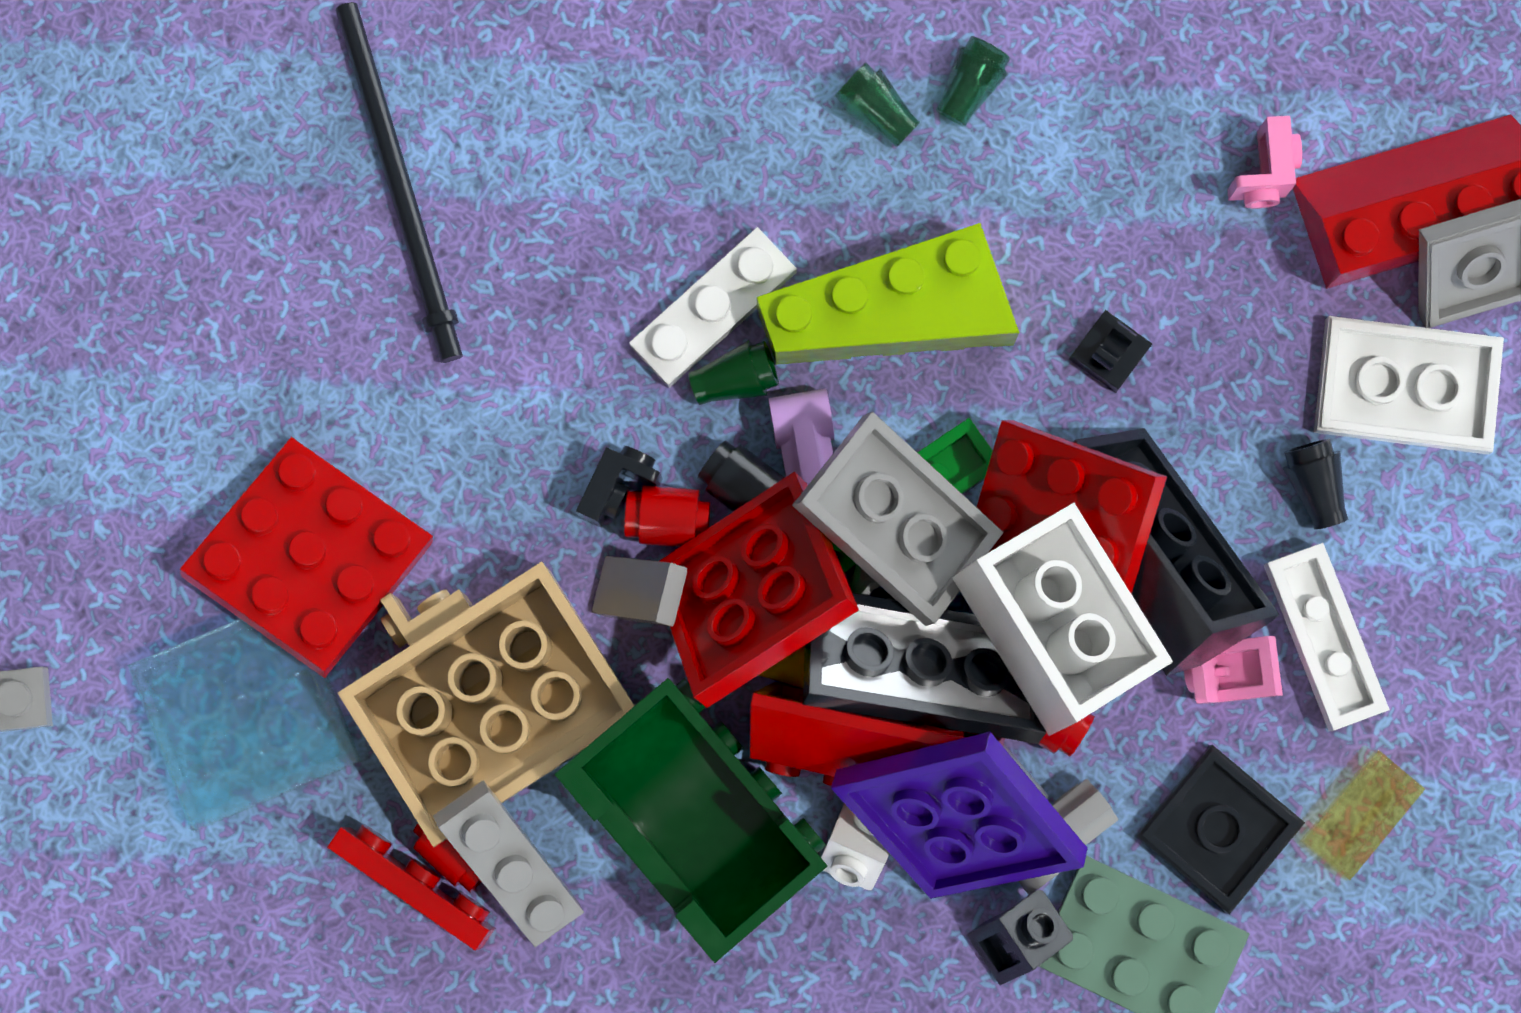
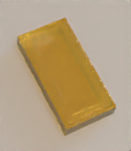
[1300,750,1425,881]

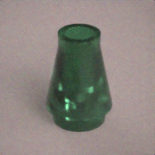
[936,36,1011,127]
[835,62,920,148]

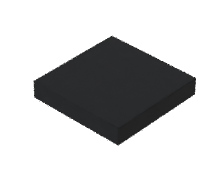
[1134,745,1305,915]

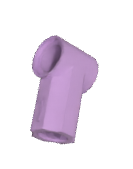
[768,388,835,485]

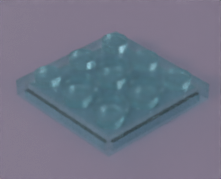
[127,619,361,831]

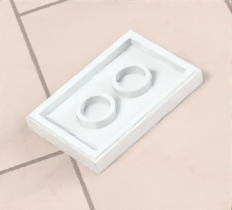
[1314,316,1504,455]

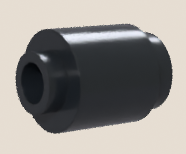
[697,440,785,512]

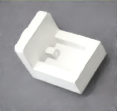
[821,803,889,890]

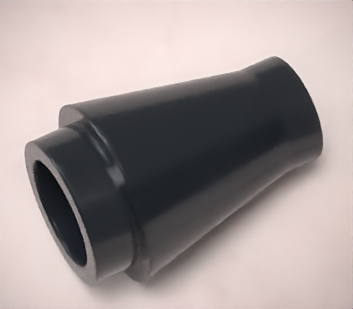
[1283,439,1348,530]

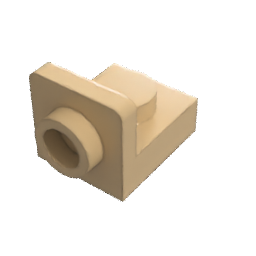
[380,589,473,648]

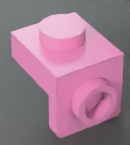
[1227,115,1302,209]
[1184,636,1283,704]

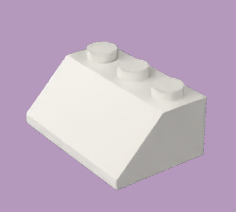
[952,503,1173,736]

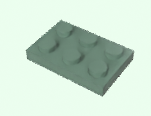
[1039,856,1250,1013]

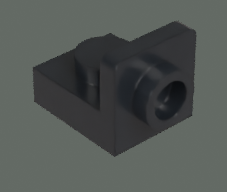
[576,445,663,528]
[966,890,1073,985]

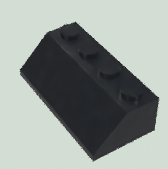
[1073,428,1280,676]

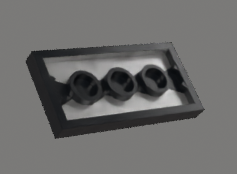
[802,593,1046,744]

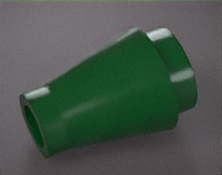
[689,340,779,405]

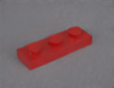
[327,824,496,951]

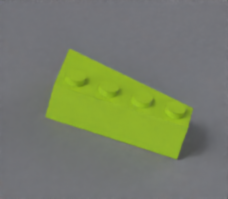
[757,223,1020,365]

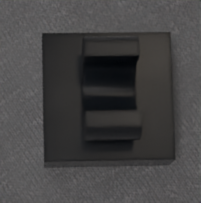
[1069,310,1152,393]

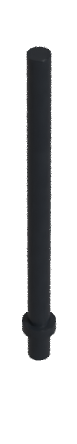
[335,2,463,363]

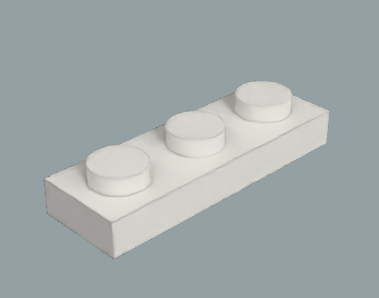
[629,227,797,388]
[1263,543,1390,731]

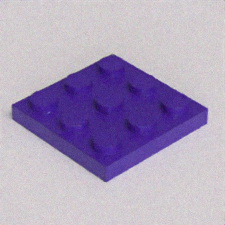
[831,732,1088,899]

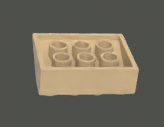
[338,562,635,847]

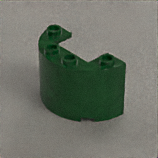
[554,678,828,963]

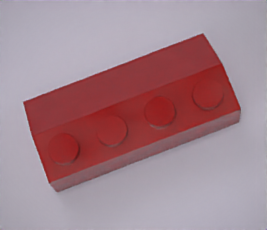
[1293,114,1521,289]
[750,682,1005,786]

